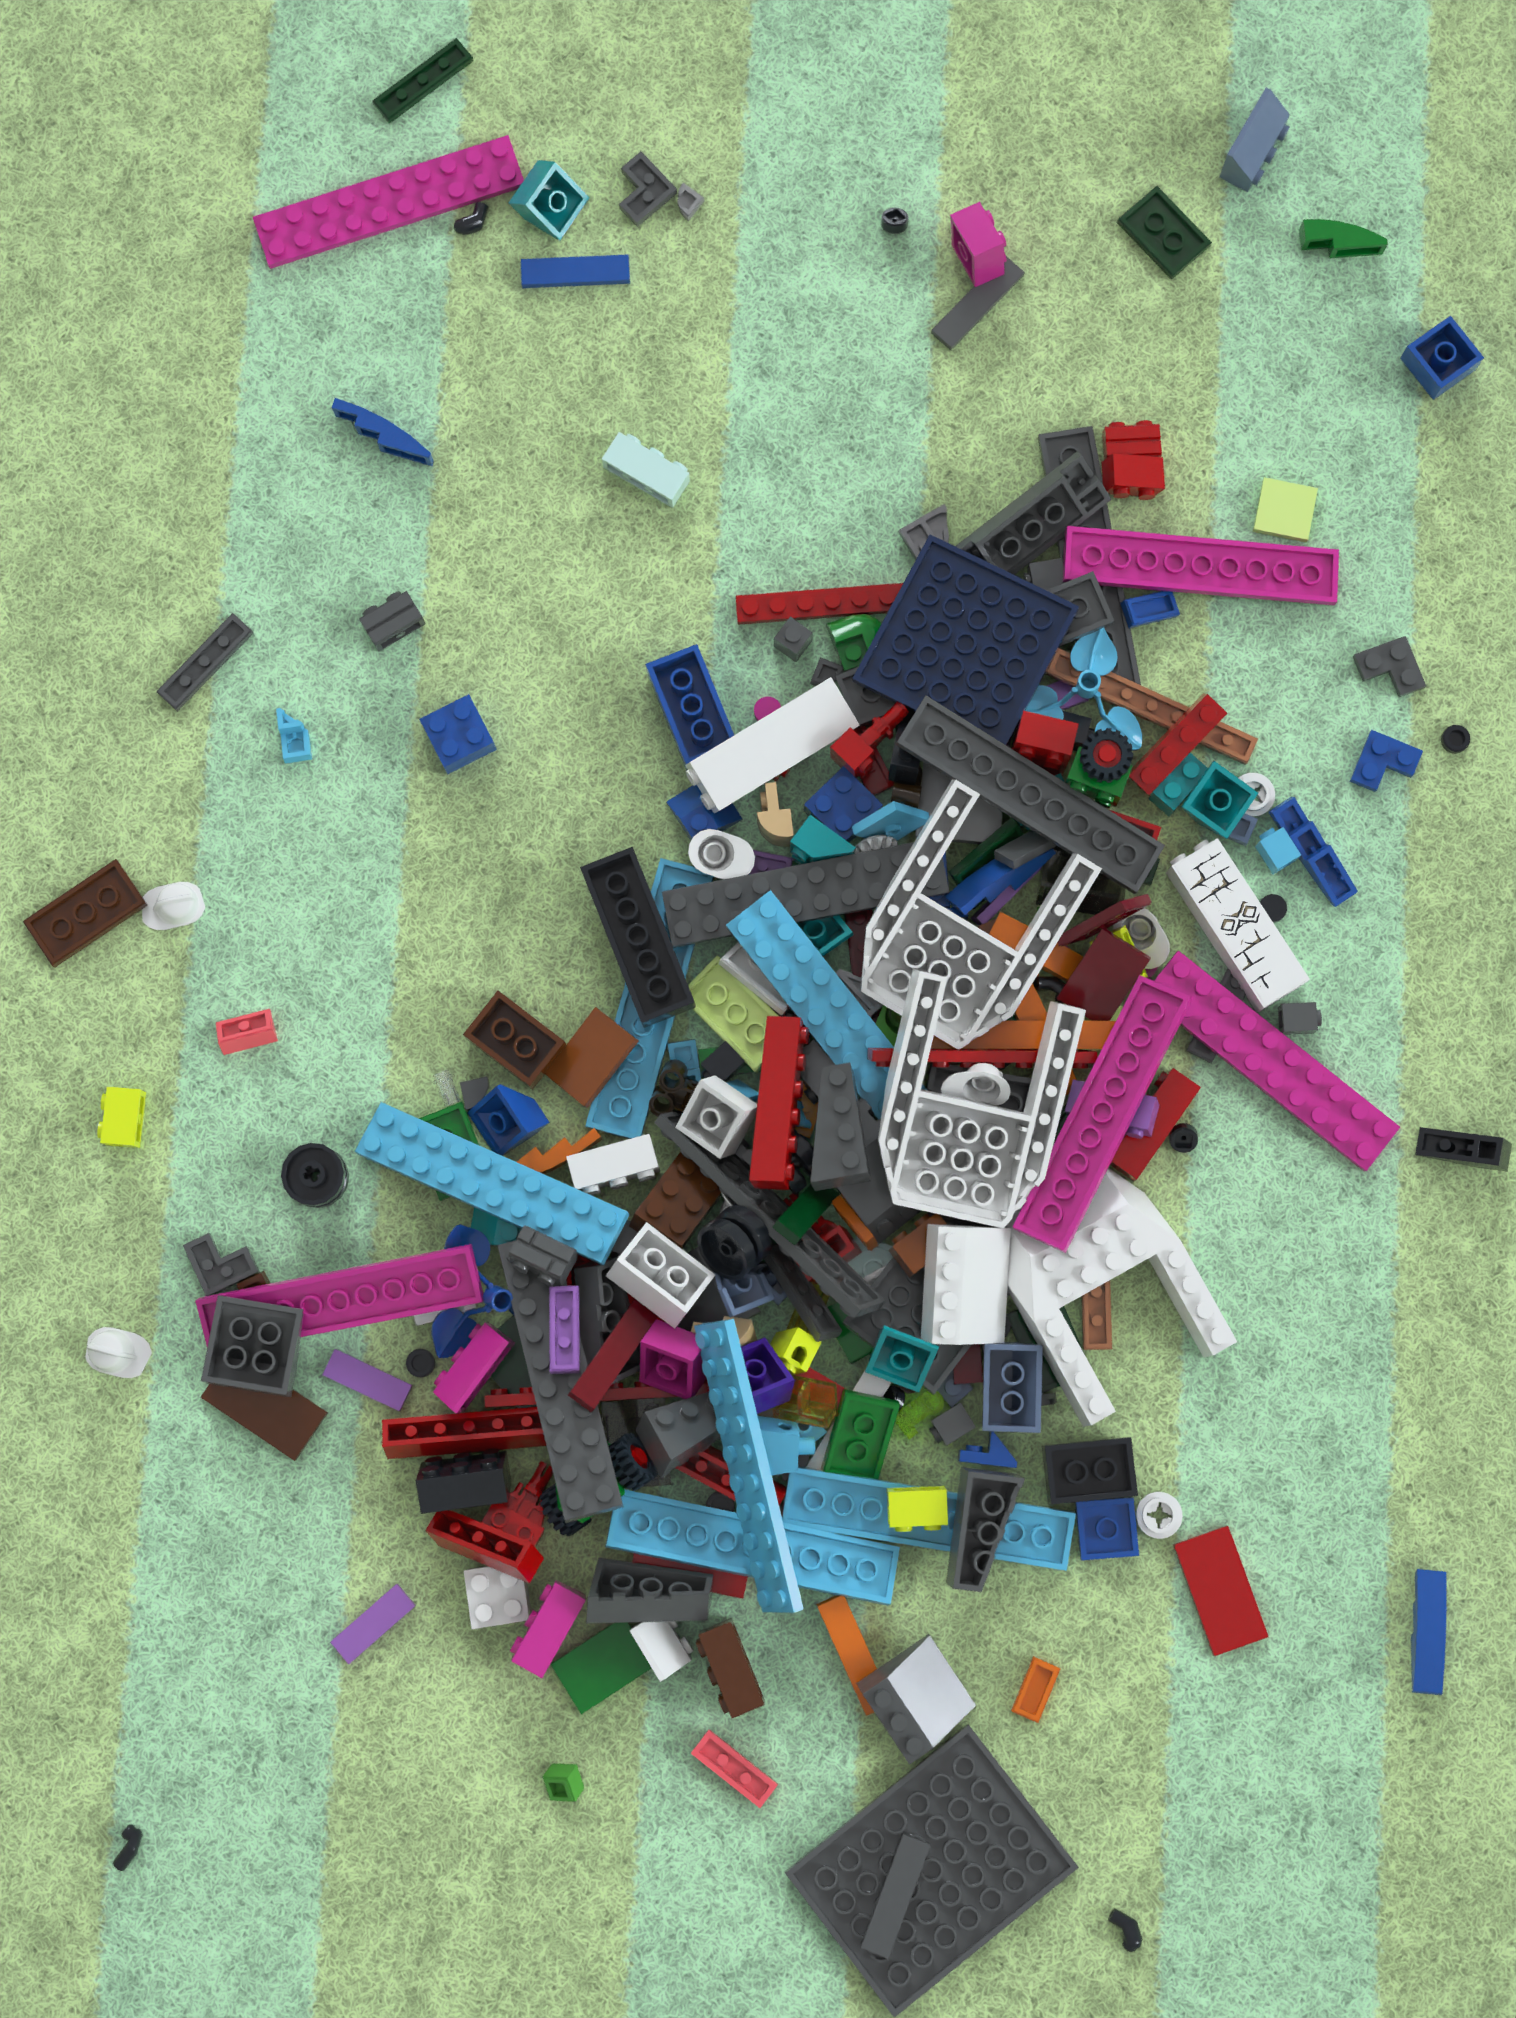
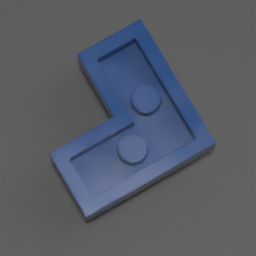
[1349,730,1423,792]

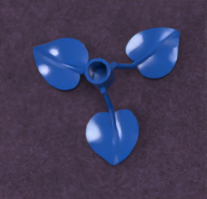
[431,1224,515,1358]

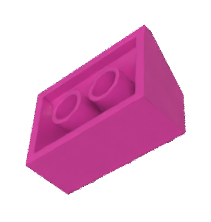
[433,1322,515,1414]
[510,1580,586,1678]

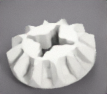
[1239,773,1275,817]
[855,835,898,854]
[1136,1492,1183,1539]

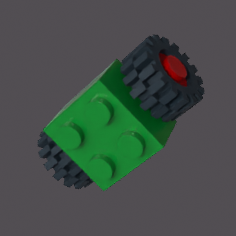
[1065,728,1133,808]
[540,1433,658,1536]

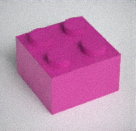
[950,202,1007,287]
[640,1319,706,1399]

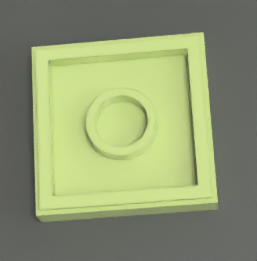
[1253,477,1318,543]

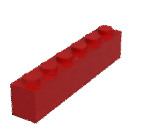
[749,1016,809,1190]
[382,1407,546,1459]

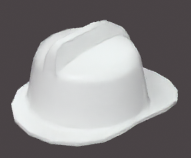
[688,829,755,879]
[142,882,205,930]
[1113,908,1169,969]
[941,1063,1011,1106]
[85,1327,152,1378]

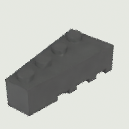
[811,1062,872,1191]
[586,1557,714,1623]

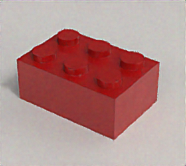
[1011,710,1079,776]

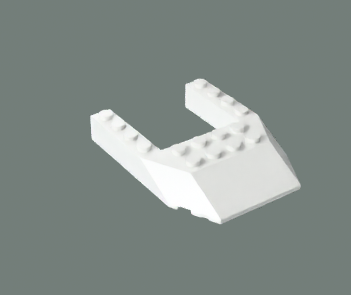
[861,779,1102,1050]
[878,969,1086,1228]
[1006,1168,1237,1427]

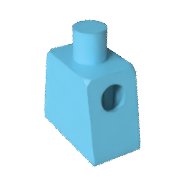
[757,1416,815,1476]

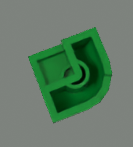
[826,614,882,672]

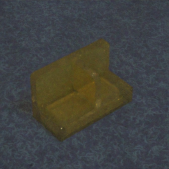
[773,1375,838,1429]

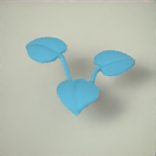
[1026,628,1142,751]

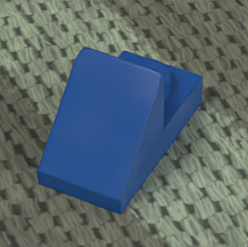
[958,1431,1017,1468]

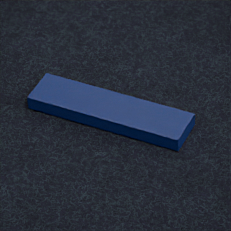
[521,254,630,288]

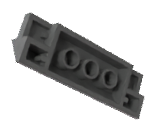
[955,452,1112,575]

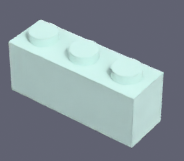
[602,432,690,508]

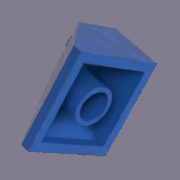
[666,785,743,841]
[467,1084,550,1156]

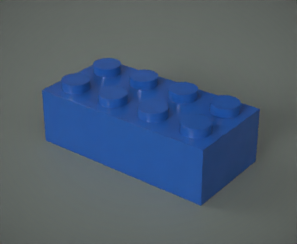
[645,644,734,771]

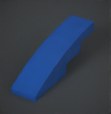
[332,398,434,466]
[1268,797,1358,907]
[945,849,1056,916]
[1411,1569,1447,1695]

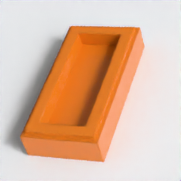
[832,1195,879,1251]
[1011,1656,1061,1723]

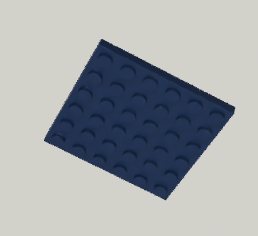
[852,534,1079,746]

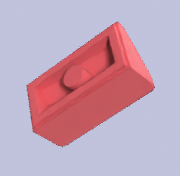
[216,1009,278,1055]

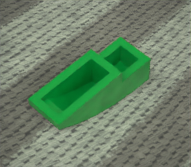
[1299,219,1388,259]

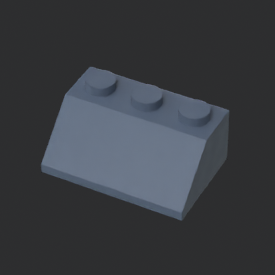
[1219,87,1290,192]
[982,1342,1043,1433]

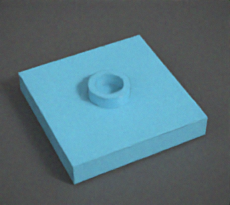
[852,801,930,841]

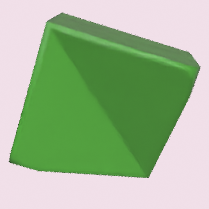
[542,1763,584,1802]

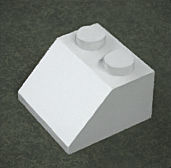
[630,1621,693,1682]

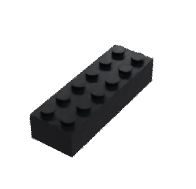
[580,847,696,1028]

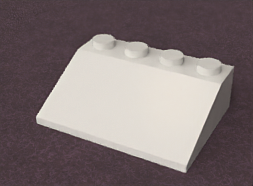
[921,1224,1011,1345]

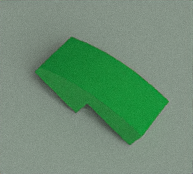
[828,1302,873,1364]

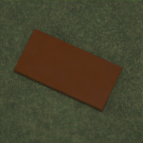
[23,859,148,968]
[201,1384,328,1461]

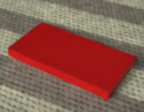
[1173,1525,1269,1656]

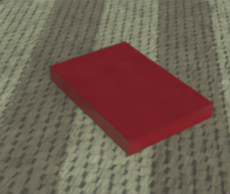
[1057,894,1152,947]
[1057,927,1151,1021]

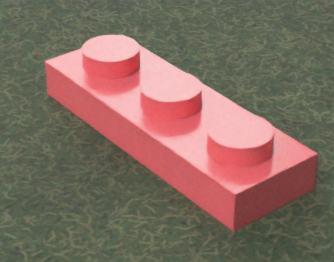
[691,1729,778,1808]

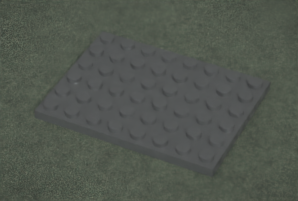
[785,1724,1079,2018]

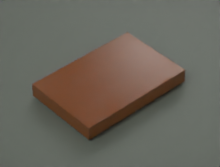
[545,1007,639,1108]

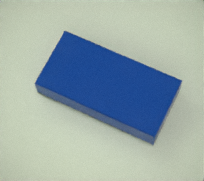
[1120,591,1180,629]

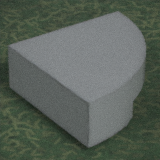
[678,183,705,221]

